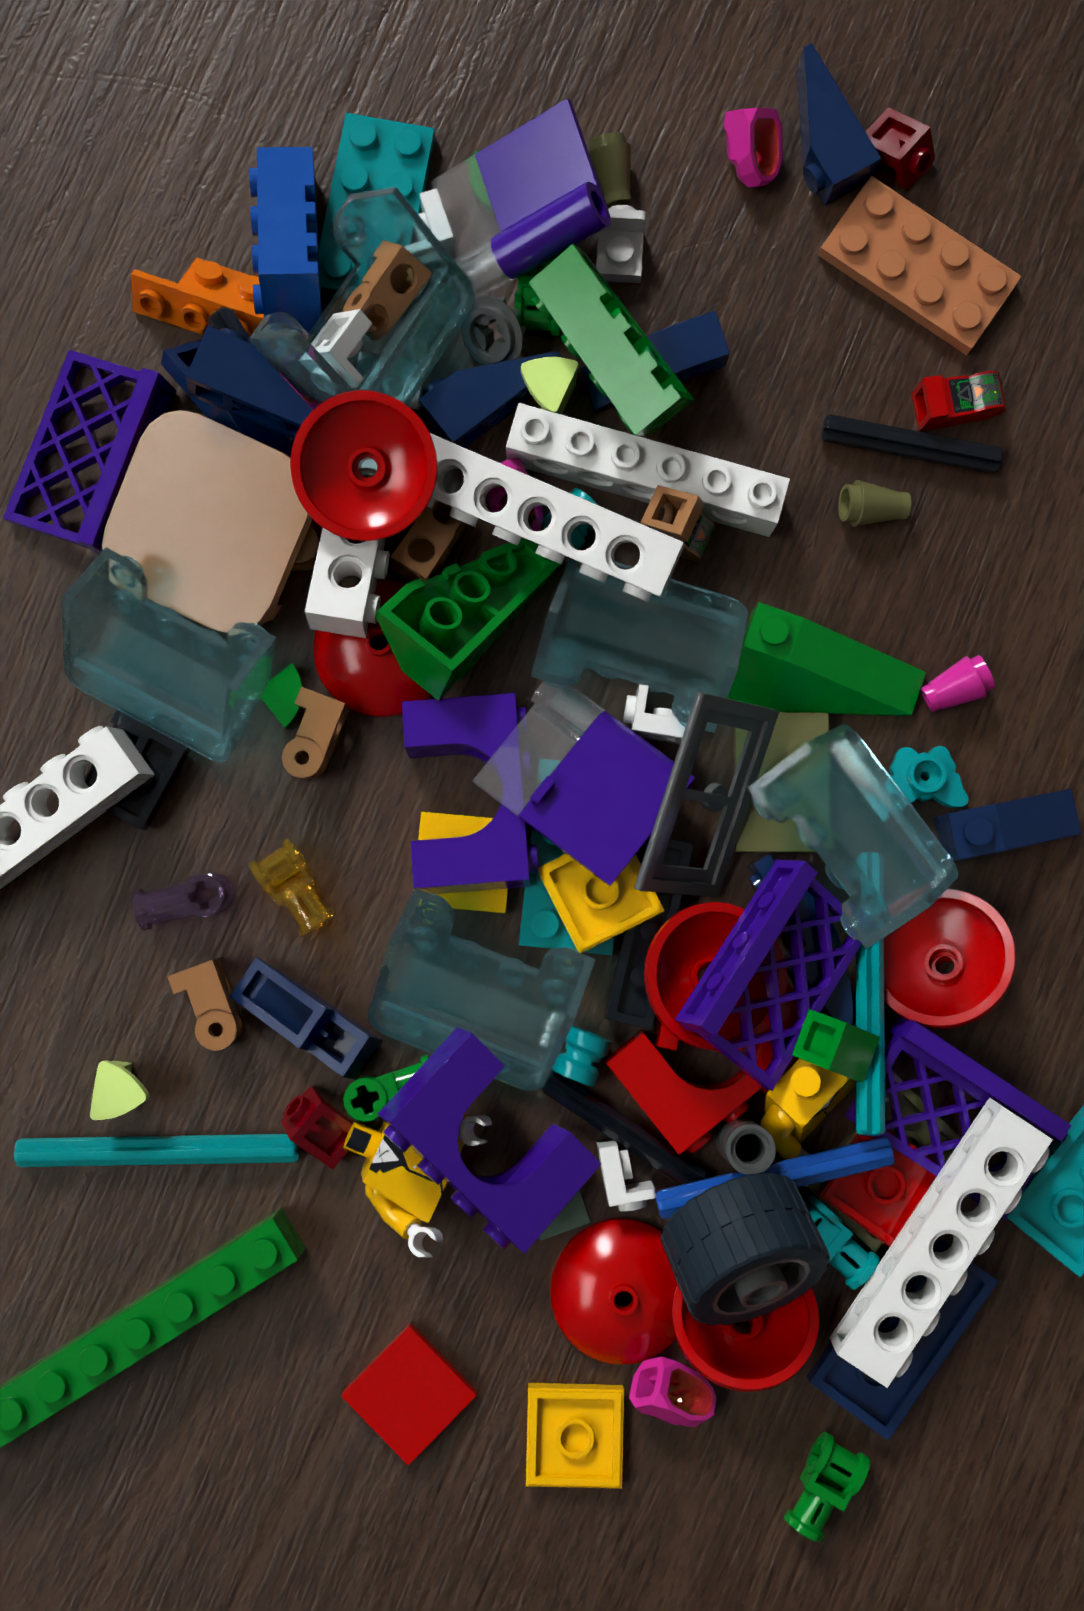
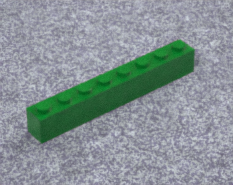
[0,1208,306,1448]

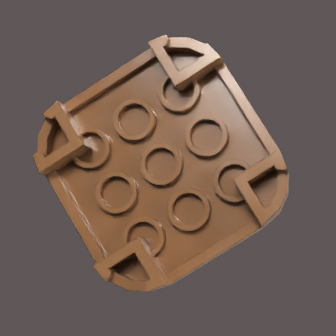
[102,410,313,633]

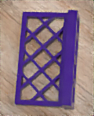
[3,350,177,556]
[675,859,870,1091]
[844,1017,1071,1221]

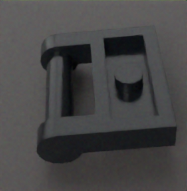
[84,709,191,831]

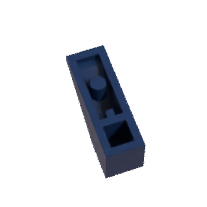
[796,43,881,206]
[186,326,313,439]
[419,351,563,448]
[934,789,1082,862]

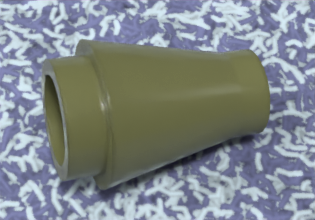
[589,132,632,208]
[838,480,912,527]

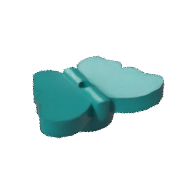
[880,746,969,811]

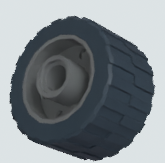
[661,1173,830,1326]

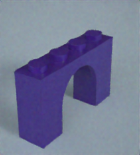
[402,693,539,896]
[377,1027,601,1254]

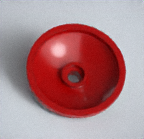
[290,390,438,541]
[313,579,432,717]
[884,889,1016,1028]
[644,902,787,1050]
[550,1217,678,1365]
[672,1284,819,1392]

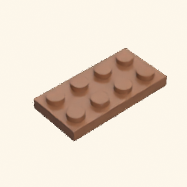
[818,176,1022,356]

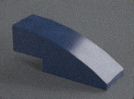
[581,310,730,413]
[230,957,383,1080]

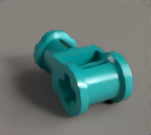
[806,1192,880,1290]

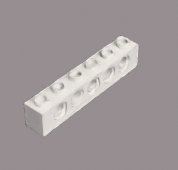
[305,353,423,638]
[506,403,790,537]
[427,433,685,602]
[0,726,155,889]
[830,1097,1053,1388]

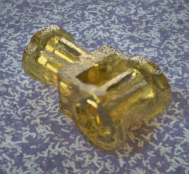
[248,837,336,938]

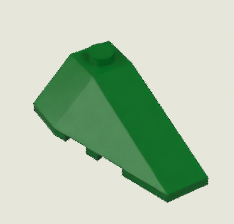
[376,538,561,701]
[722,602,926,716]

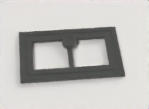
[634,691,780,897]

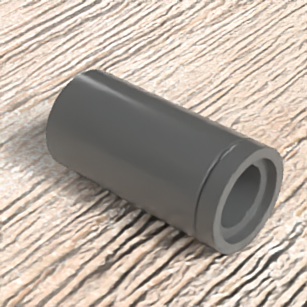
[715,1116,776,1175]

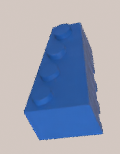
[249,147,323,334]

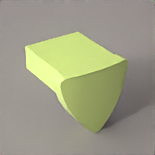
[521,357,578,415]
[90,1060,150,1120]

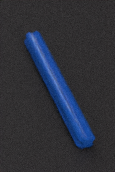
[656,1137,894,1219]

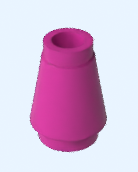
[920,655,996,713]

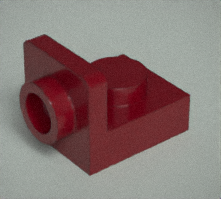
[866,107,935,190]
[281,1086,354,1170]

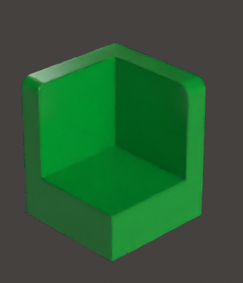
[792,1009,880,1082]

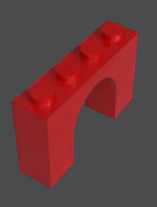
[604,983,799,1155]

